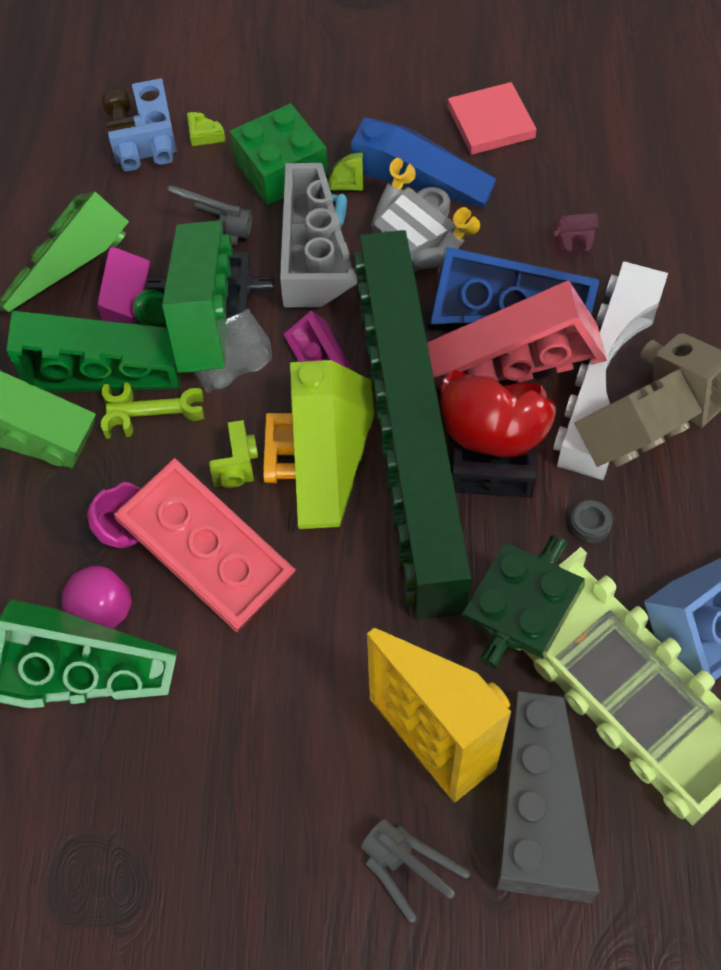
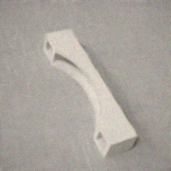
[553,261,668,480]

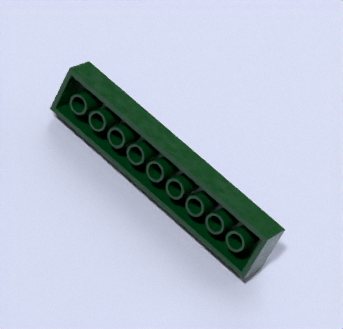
[354,230,471,620]

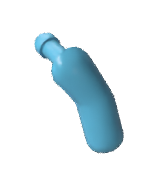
[331,193,347,227]

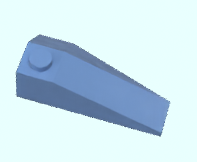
[644,558,721,681]

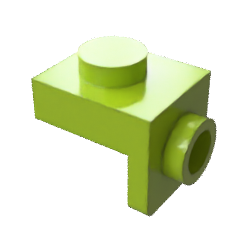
[209,420,258,488]

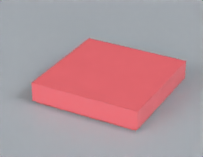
[447,82,537,155]

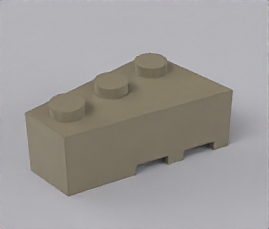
[574,369,702,467]

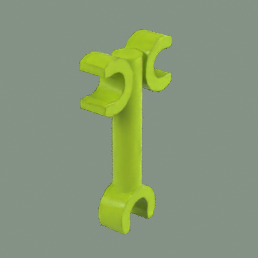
[101,382,204,439]

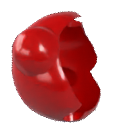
[439,369,556,458]

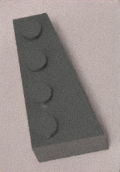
[496,691,600,904]

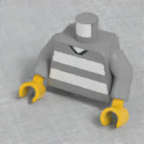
[371,158,480,273]

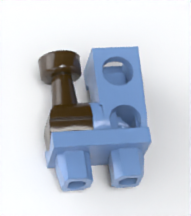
[102,78,177,172]

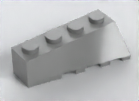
[280,163,357,308]

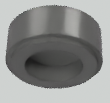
[569,500,613,543]

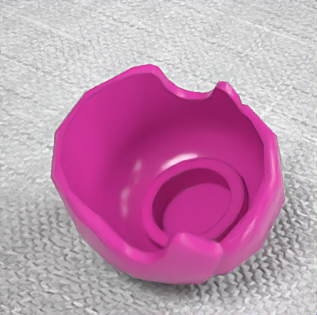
[87,482,142,548]
[61,566,132,629]

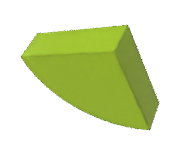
[187,112,226,146]
[328,152,363,191]

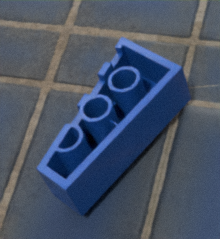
[428,247,599,324]

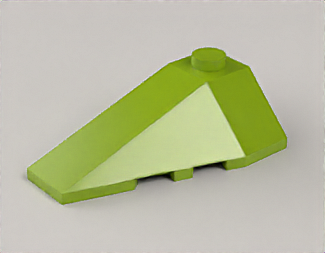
[290,360,374,529]

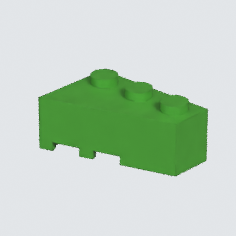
[0,371,96,469]

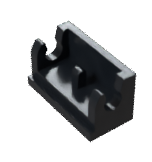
[452,443,537,498]

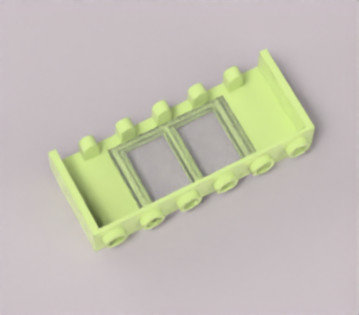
[517,547,721,826]

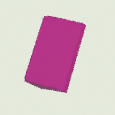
[98,247,151,323]
[283,311,356,372]

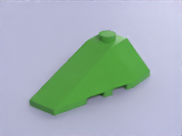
[0,192,129,312]

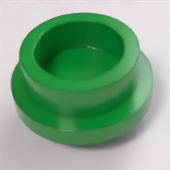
[132,289,166,327]

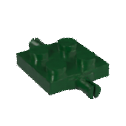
[462,535,585,669]

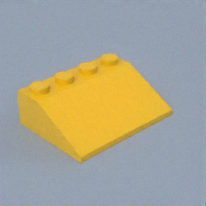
[367,628,511,803]

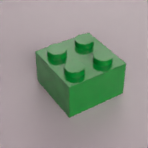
[229,103,328,206]

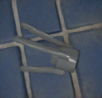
[167,185,253,246]
[361,819,470,922]

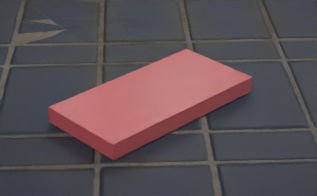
[114,458,296,633]

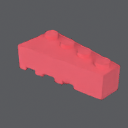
[427,280,607,391]

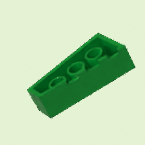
[162,220,233,373]
[7,311,181,393]

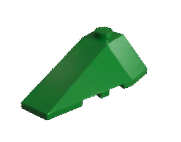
[0,599,177,708]

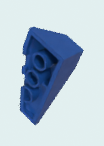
[351,117,496,209]

